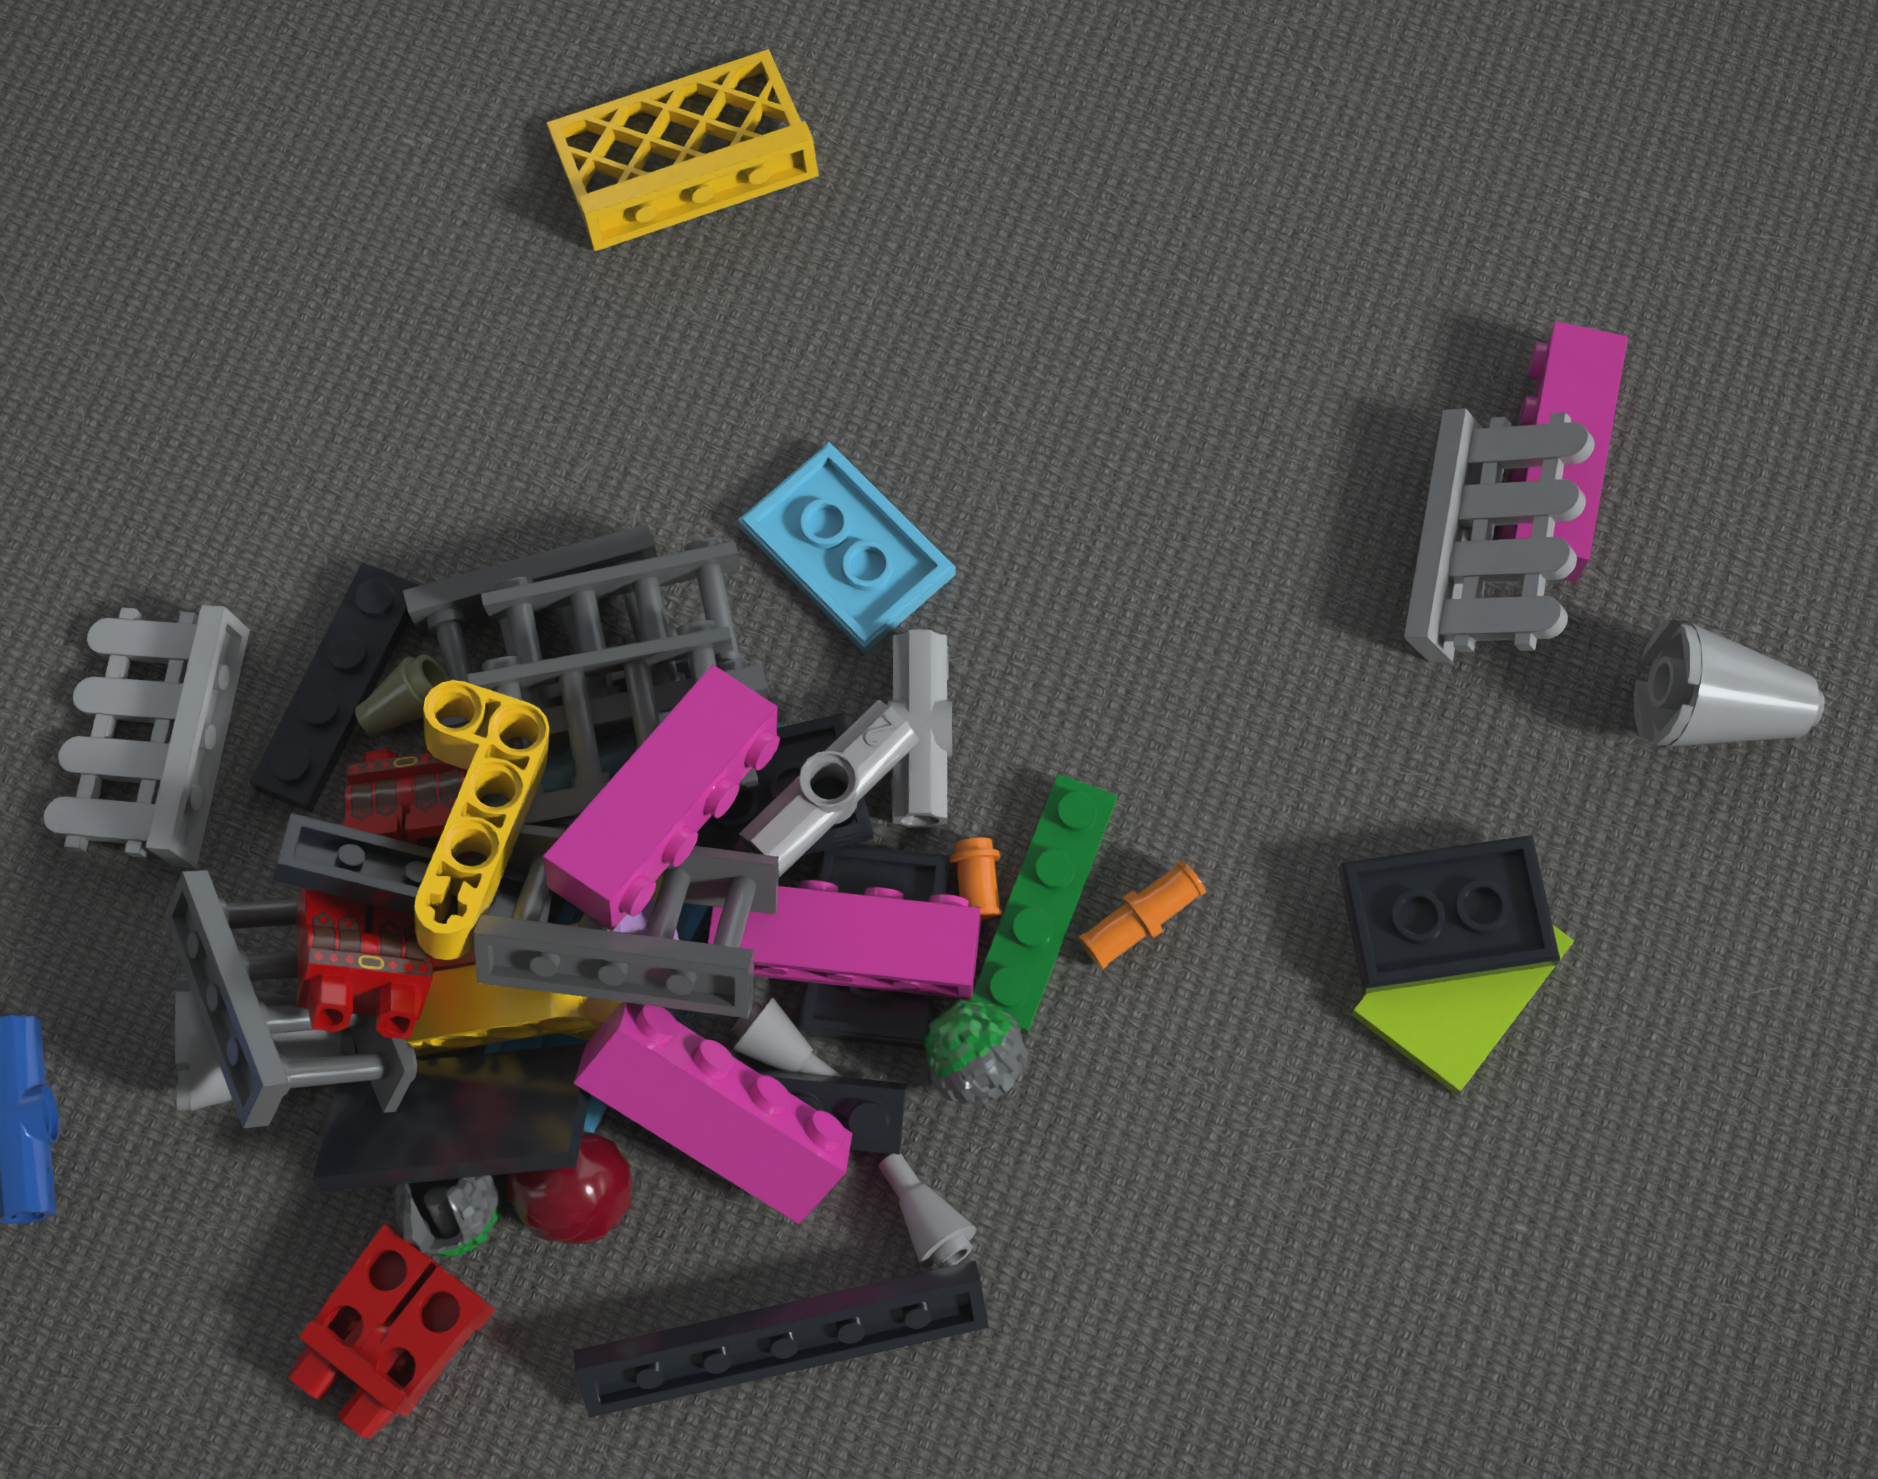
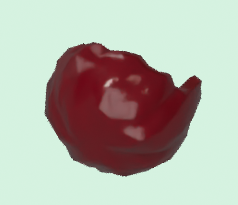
[504,1131,633,1244]

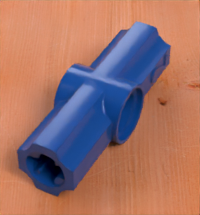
[0,1015,59,1224]

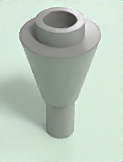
[730,997,843,1077]
[878,1153,977,1269]

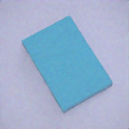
[738,442,956,654]

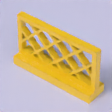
[547,49,819,251]

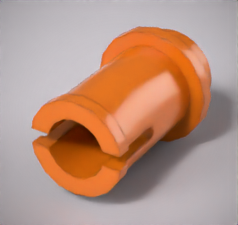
[949,838,1002,922]

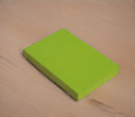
[1351,925,1574,1096]

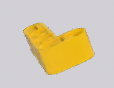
[414,680,549,960]
[405,964,621,1056]

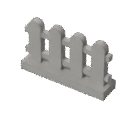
[1404,408,1595,662]
[44,605,250,868]

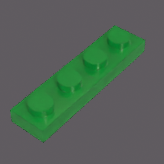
[970,774,1118,1036]

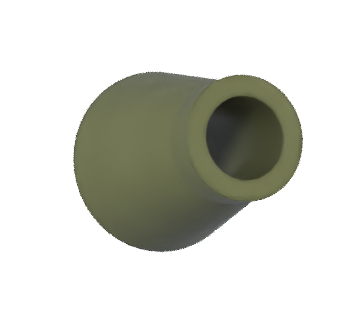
[355,654,449,738]

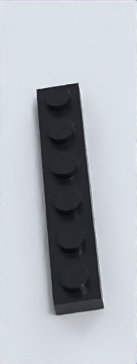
[573,1261,989,1418]

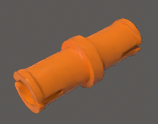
[1078,860,1206,970]

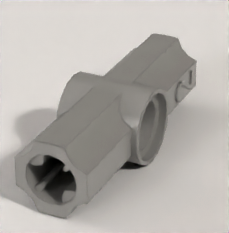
[888,629,952,828]
[739,700,919,877]

